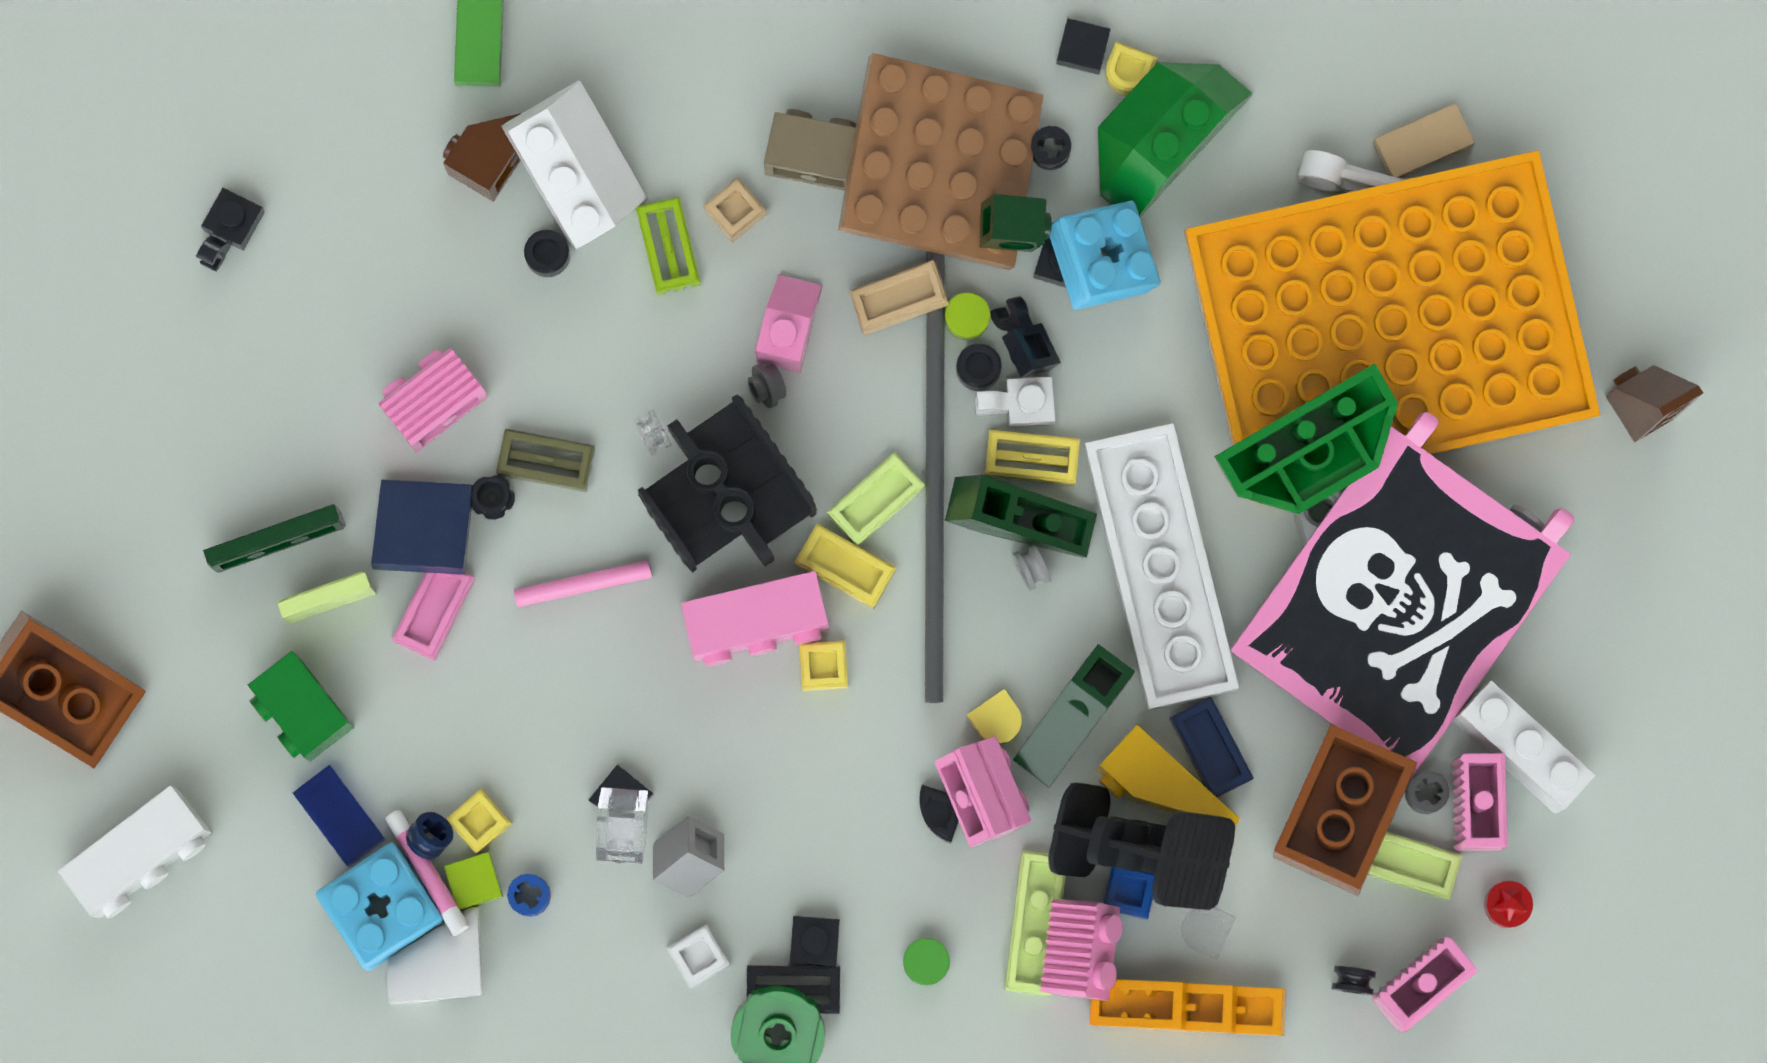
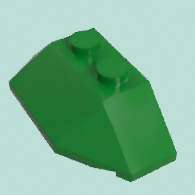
[1097,62,1253,217]
[1214,363,1398,514]

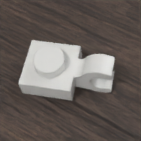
[975,377,1055,427]

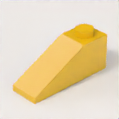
[1097,725,1241,825]

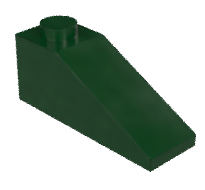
[945,475,1097,558]

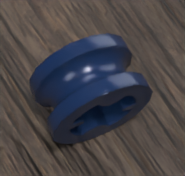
[406,812,454,859]

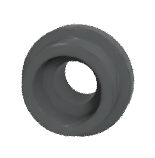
[748,363,786,408]

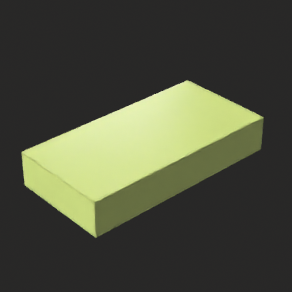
[827,452,925,547]
[277,571,376,624]
[1368,832,1463,900]

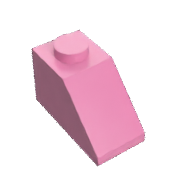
[755,275,822,373]

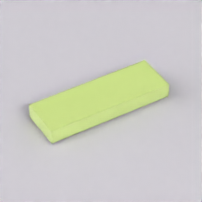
[1004,851,1066,996]

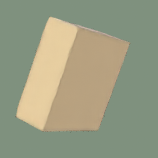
[703,178,767,243]

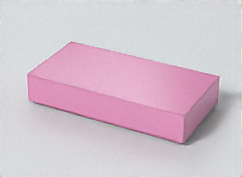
[392,573,475,661]

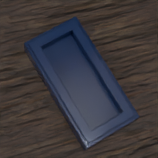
[1169,697,1254,798]

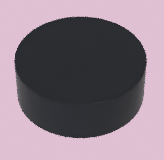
[524,230,570,277]
[956,344,1002,391]

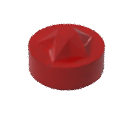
[1484,881,1533,928]

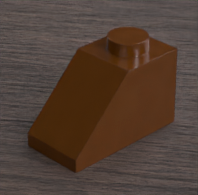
[443,113,522,202]

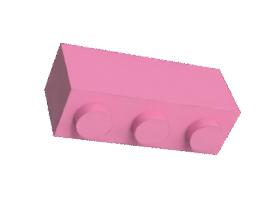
[681,571,829,667]

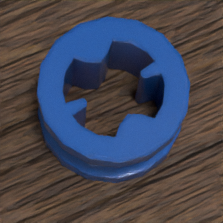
[507,874,551,917]

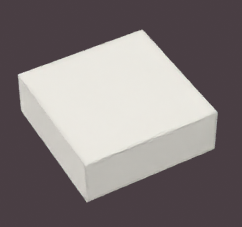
[666,924,730,989]

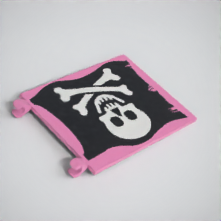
[1230,412,1574,780]

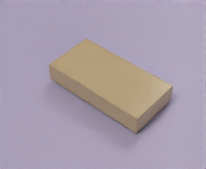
[1373,103,1475,179]
[849,260,950,335]

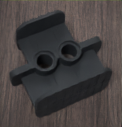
[638,394,817,573]
[1048,782,1236,910]

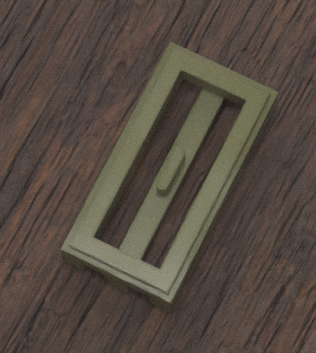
[496,429,596,492]

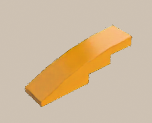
[1090,979,1287,1036]

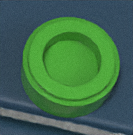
[903,938,950,986]

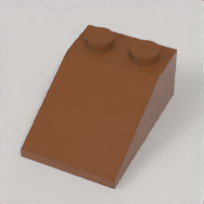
[0,610,146,769]

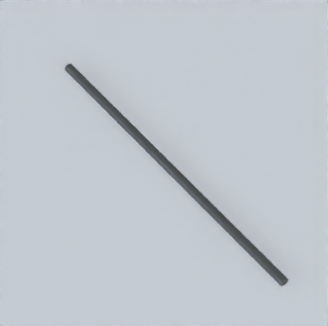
[925,251,945,703]

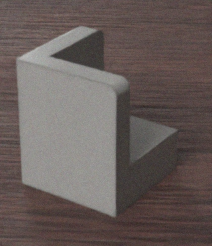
[653,816,724,897]

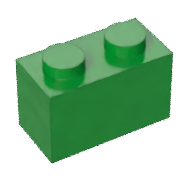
[248,651,354,762]

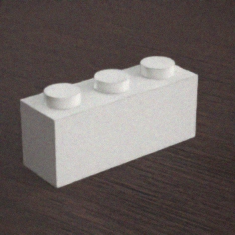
[1453,680,1596,814]
[57,785,212,919]

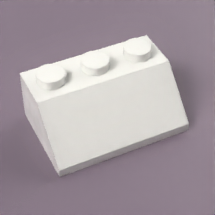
[501,80,647,250]

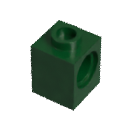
[979,194,1052,252]

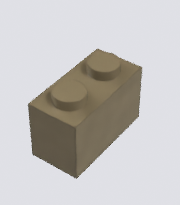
[764,109,856,191]

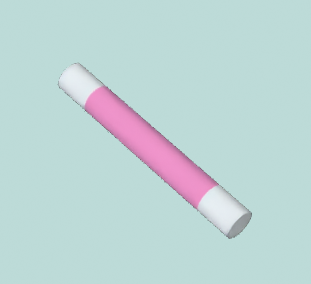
[385,810,469,936]

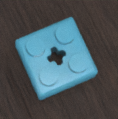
[1049,201,1161,310]
[316,843,444,971]

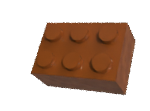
[1273,724,1417,896]

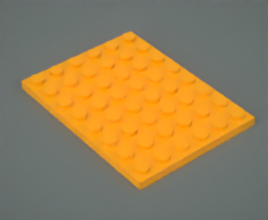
[1184,150,1601,454]

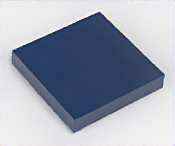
[371,479,473,575]

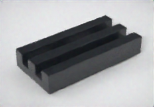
[746,965,840,1014]

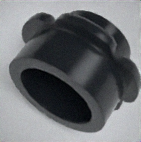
[471,475,515,520]

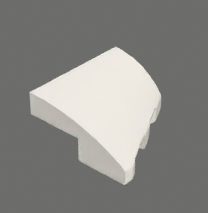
[387,907,484,1005]

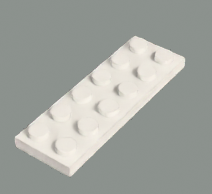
[1084,423,1239,711]

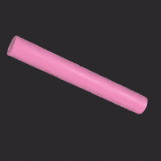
[514,560,652,607]

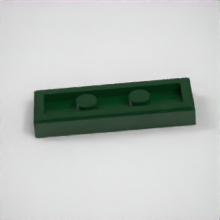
[203,504,346,573]

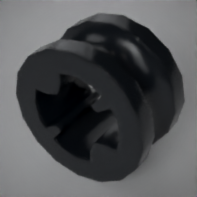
[1031,126,1071,170]
[1331,966,1376,996]

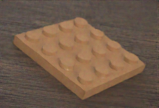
[838,53,1044,270]

